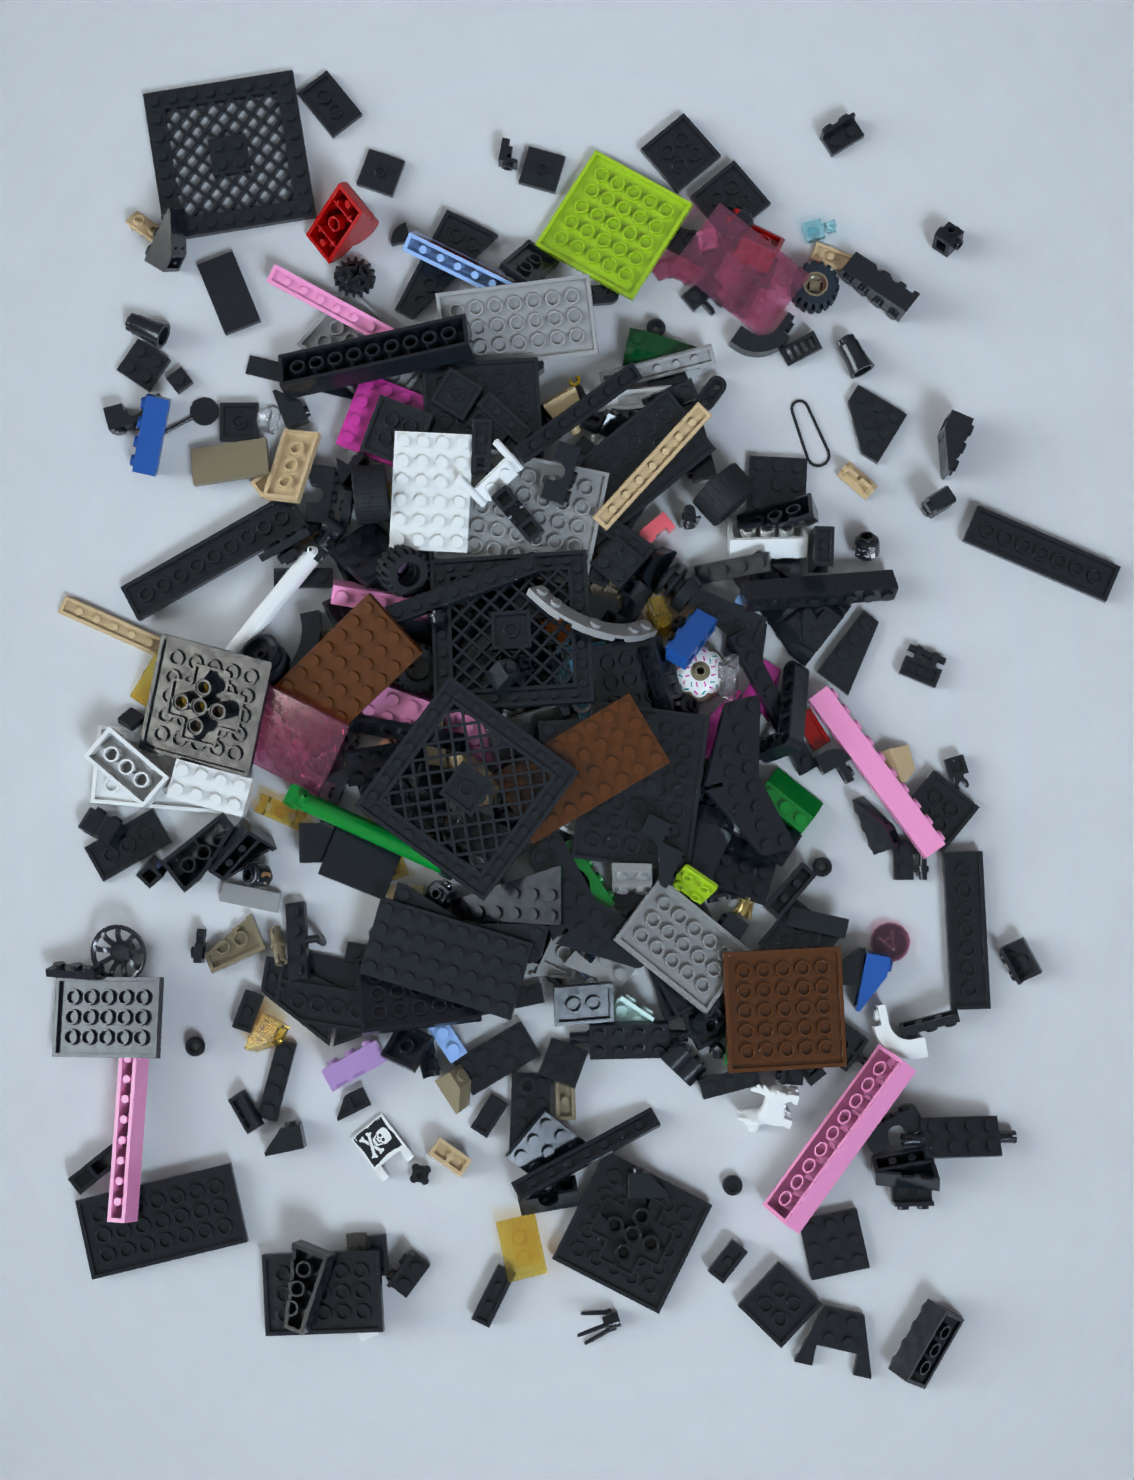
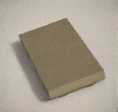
[191,437,270,487]

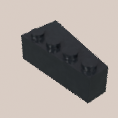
[284,1239,336,1335]

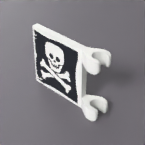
[351,1114,414,1181]

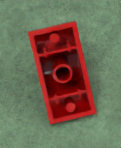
[306,182,379,264]

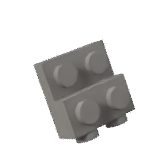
[612,863,653,895]

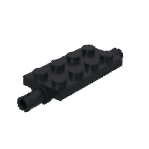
[570,1020,688,1060]
[900,1116,1017,1159]

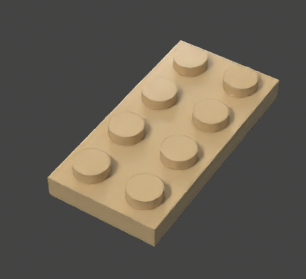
[262,429,322,504]

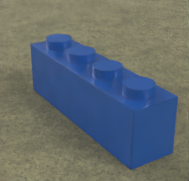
[130,393,171,477]

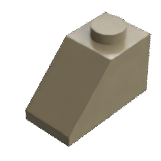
[435,1064,471,1114]

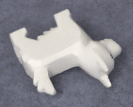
[736,1084,799,1132]

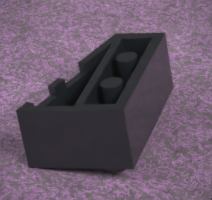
[208,818,277,881]
[871,1147,940,1191]

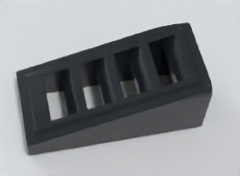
[779,331,823,367]

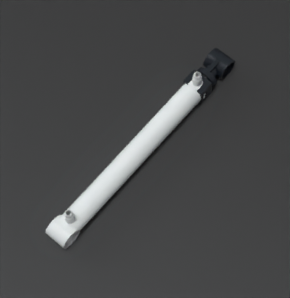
[204,516,347,690]

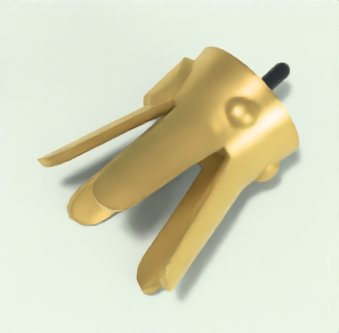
[732,898,754,920]

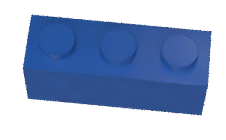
[665,608,717,670]

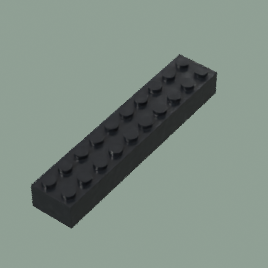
[278,313,475,400]

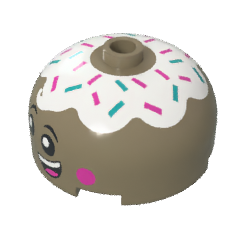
[676,645,728,703]

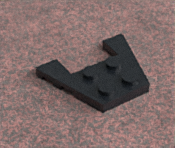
[794,1305,871,1379]

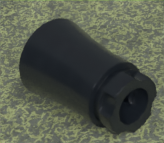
[125,313,170,349]
[837,333,875,379]

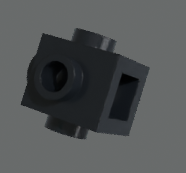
[932,222,964,257]
[425,879,458,909]

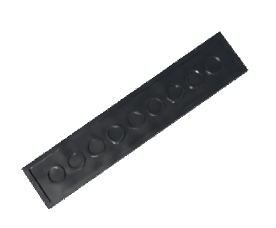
[120,501,307,621]

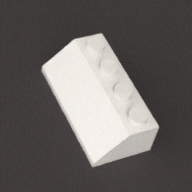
[727,518,808,559]

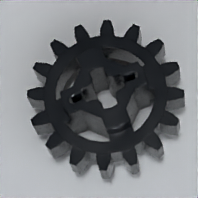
[334,257,376,298]

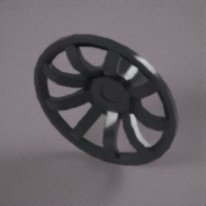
[90,924,147,977]

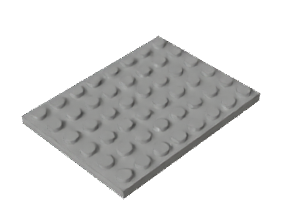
[434,449,610,585]

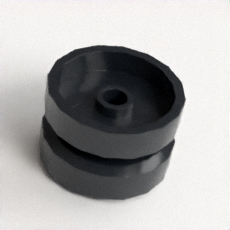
[240,634,291,684]

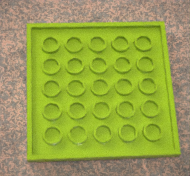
[535,150,693,302]

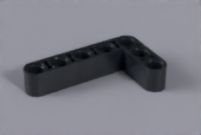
[759,660,809,763]

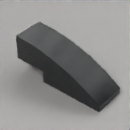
[68,1143,113,1195]

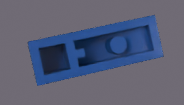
[853,950,893,1012]

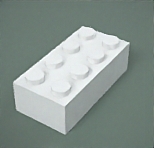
[83,726,171,808]
[166,759,256,818]

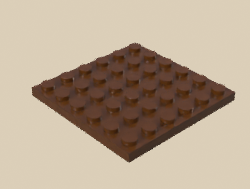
[722,946,847,1073]

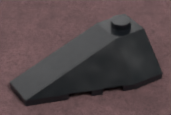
[161,812,235,893]

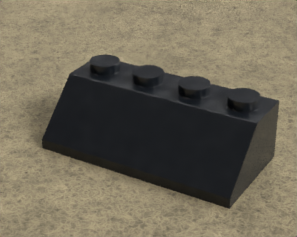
[888,1299,965,1389]

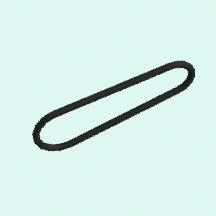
[790,400,831,467]

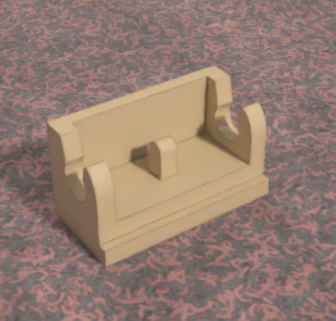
[427,1137,472,1177]

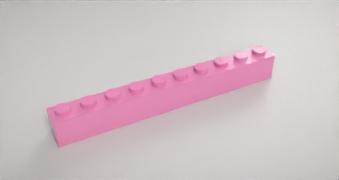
[807,686,945,859]
[107,1058,149,1223]

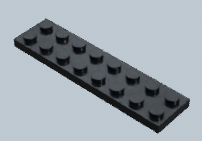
[962,505,1121,603]
[942,851,991,1010]

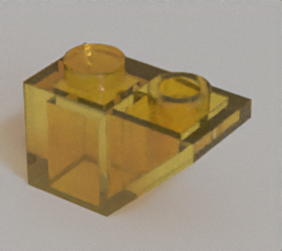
[244,1013,290,1052]

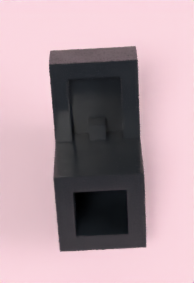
[814,749,855,784]

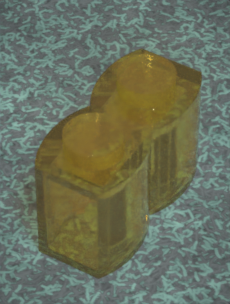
[646,595,672,638]

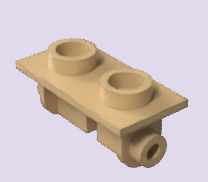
[125,211,159,242]
[836,461,878,501]

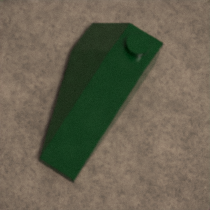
[622,328,700,369]

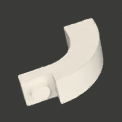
[871,1003,929,1059]

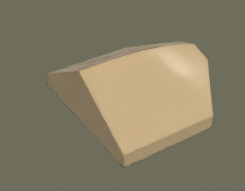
[881,744,916,783]

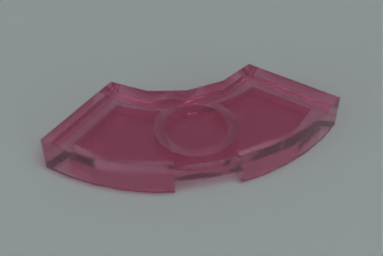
[652,258,702,286]

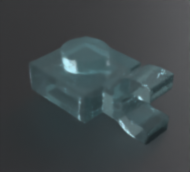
[801,219,837,244]

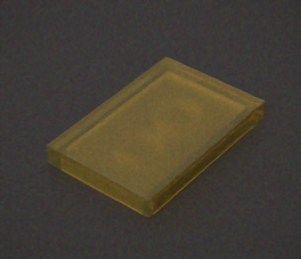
[495,1214,548,1282]

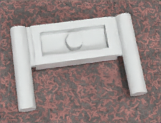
[455,439,524,507]

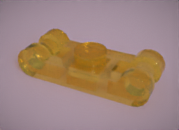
[254,793,308,831]

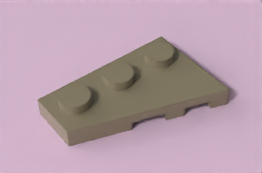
[204,913,267,974]

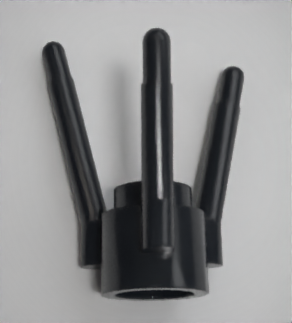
[577,1308,621,1345]

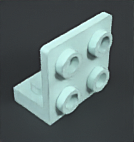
[614,993,655,1022]

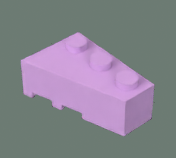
[321,1038,388,1092]

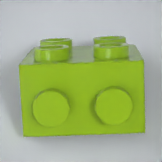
[673,864,718,905]

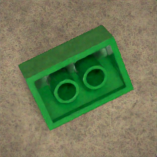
[764,767,823,834]

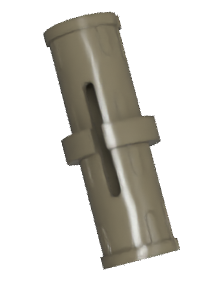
[268,926,288,966]

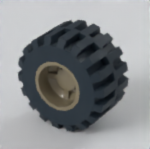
[789,261,840,314]

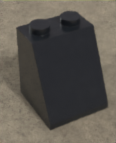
[299,823,336,863]

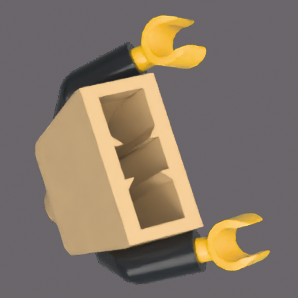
[541,376,586,436]

